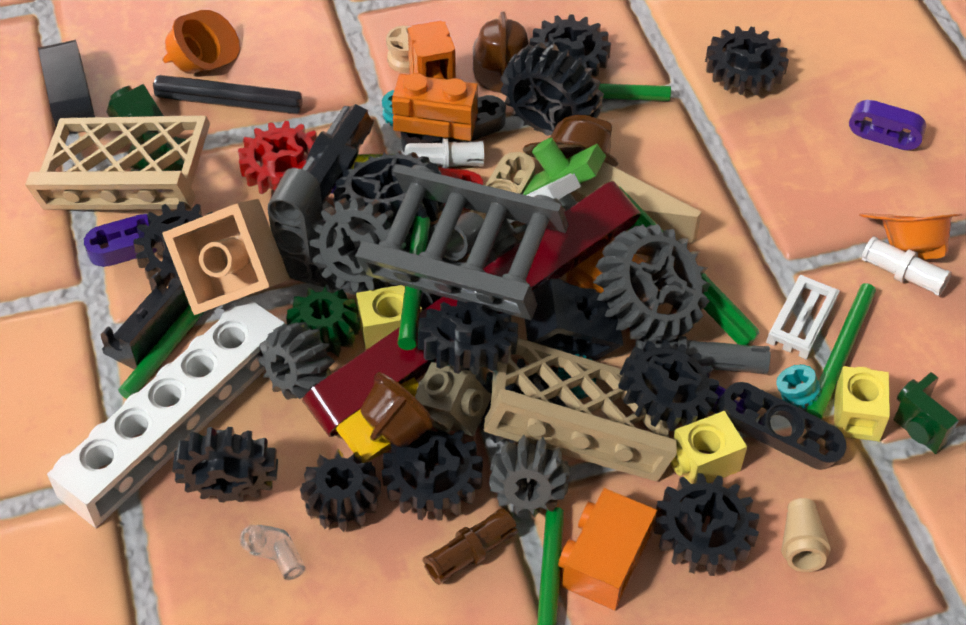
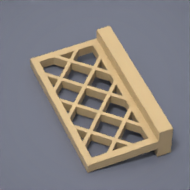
[25,116,210,210]
[484,338,677,482]

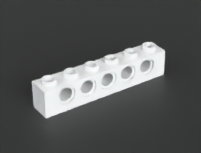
[47,297,285,528]

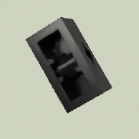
[525,279,623,361]

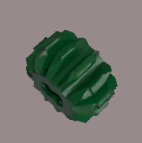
[286,284,361,357]

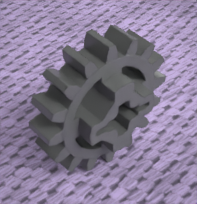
[310,196,406,292]

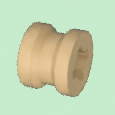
[386,25,411,73]

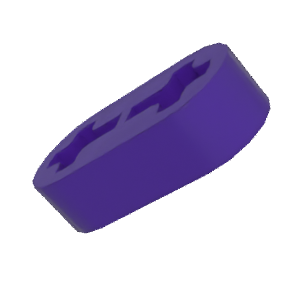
[849,100,927,150]
[84,214,157,267]

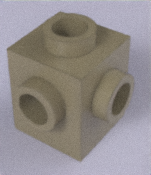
[415,362,492,436]

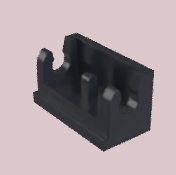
[100,272,189,369]

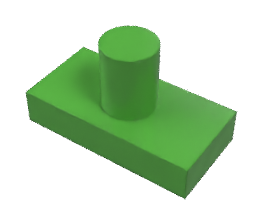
[523,138,606,195]

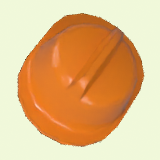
[163,10,240,74]
[859,213,962,260]

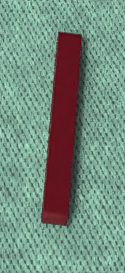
[302,181,641,437]

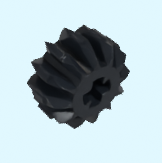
[300,449,382,532]

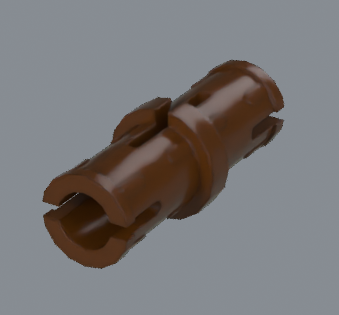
[422,508,518,585]

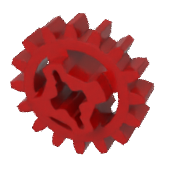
[238,121,317,194]

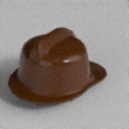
[473,12,530,93]
[523,115,619,167]
[361,372,434,448]

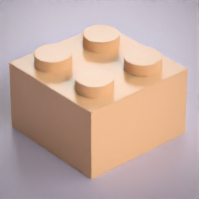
[162,198,290,315]

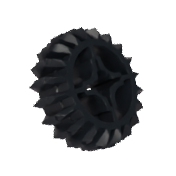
[500,42,604,136]
[333,151,444,236]

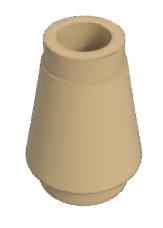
[781,498,831,572]

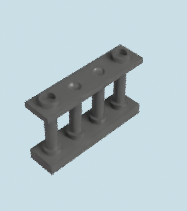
[355,164,569,320]

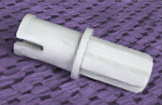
[404,139,484,168]

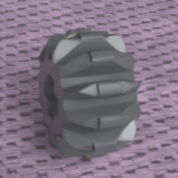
[258,322,335,400]
[489,435,570,518]

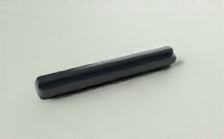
[153,75,303,114]

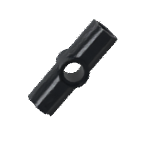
[302,104,374,205]

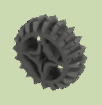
[593,224,711,343]

